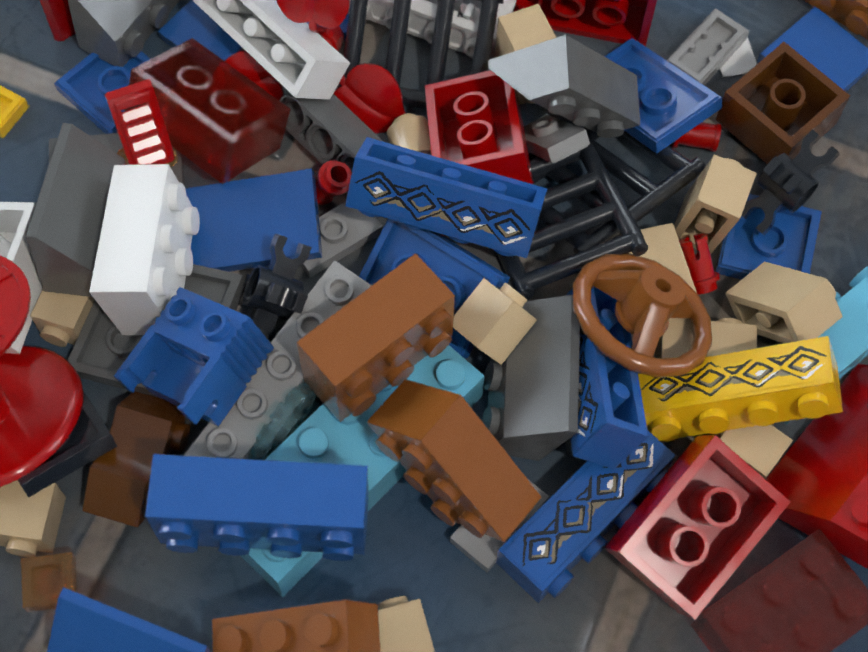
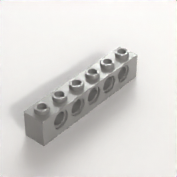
[184,260,372,460]

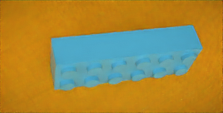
[241,345,484,597]

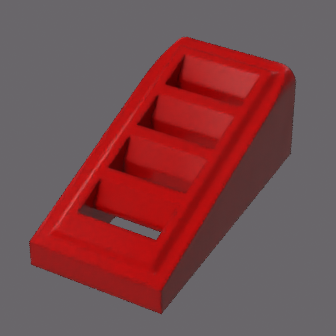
[105,79,175,165]

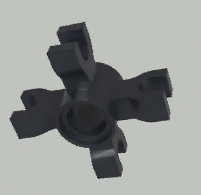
[741,129,840,236]
[243,234,312,343]

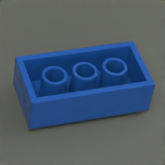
[145,454,369,561]

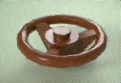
[573,253,712,378]

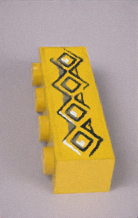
[638,336,843,441]

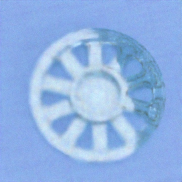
[250,383,316,460]

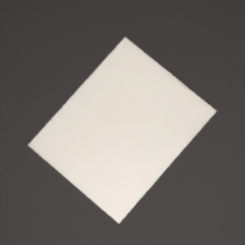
[720,37,757,77]

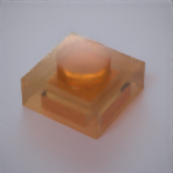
[21,552,77,612]

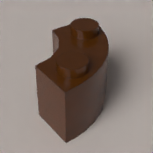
[82,391,190,528]

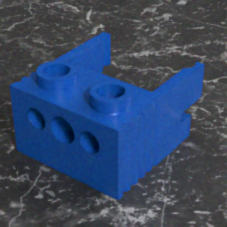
[114,287,274,427]

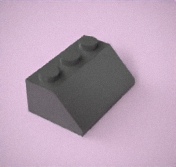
[68,0,183,67]
[488,35,641,138]
[26,123,126,297]
[482,295,580,461]

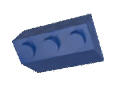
[47,587,211,652]

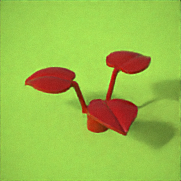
[211,0,406,134]

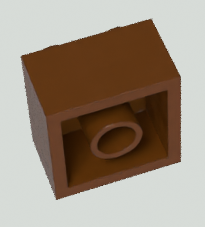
[715,42,850,164]

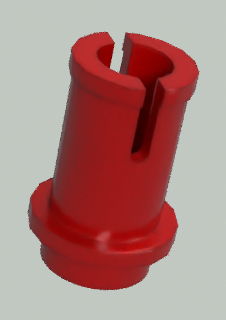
[671,122,721,152]
[315,160,352,205]
[679,234,720,295]

